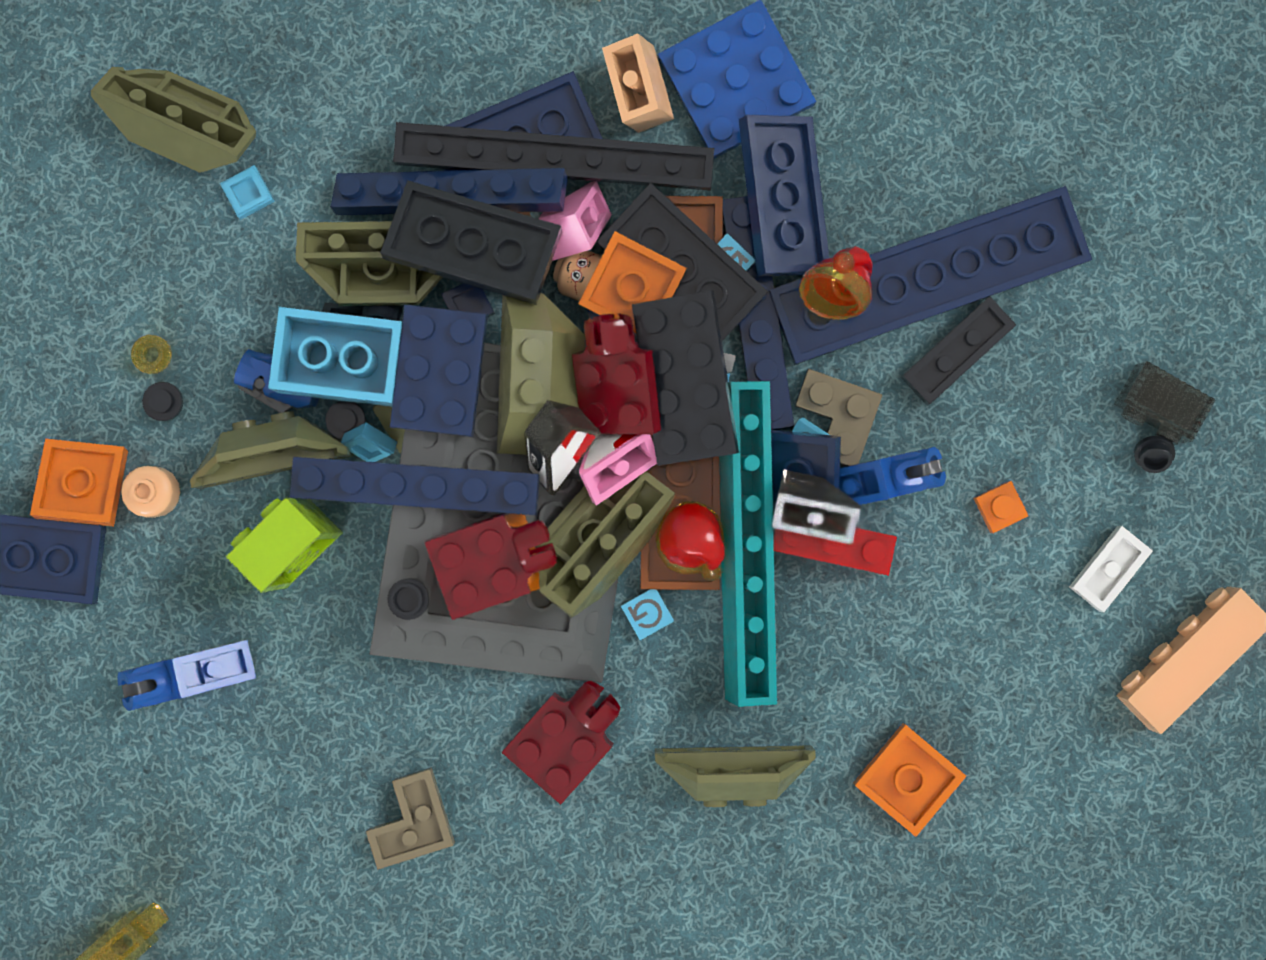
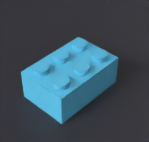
[268,307,403,407]

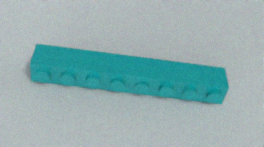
[719,381,777,707]

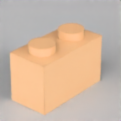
[602,34,674,133]

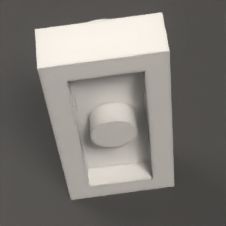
[1069,526,1153,612]

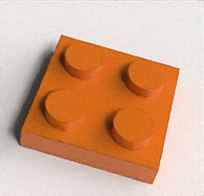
[578,231,687,333]
[30,439,128,527]
[853,723,966,837]

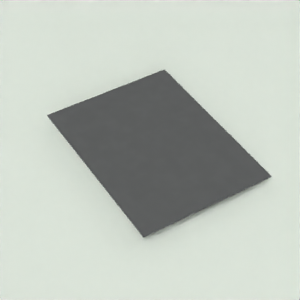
[369,343,618,683]

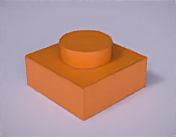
[973,481,1028,533]

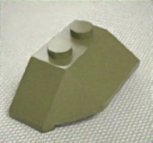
[91,67,256,173]
[295,221,443,306]
[497,294,585,455]
[190,411,354,489]
[537,471,675,618]
[655,745,816,807]

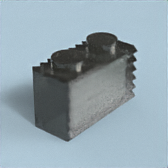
[1114,361,1216,445]

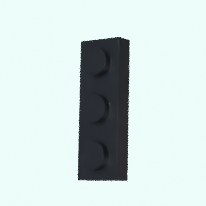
[901,296,1016,406]

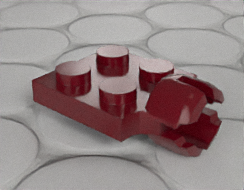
[572,313,661,434]
[424,513,557,620]
[501,681,621,805]

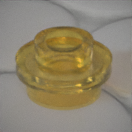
[131,335,172,374]

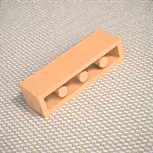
[1116,587,1266,734]

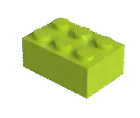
[226,498,343,593]

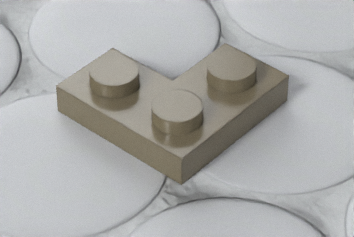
[794,369,883,466]
[366,767,455,870]

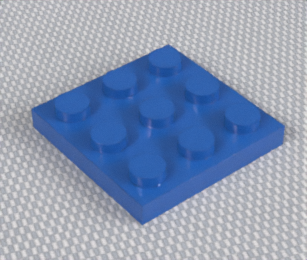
[658,0,816,159]

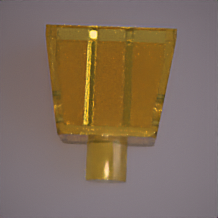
[75,902,169,960]

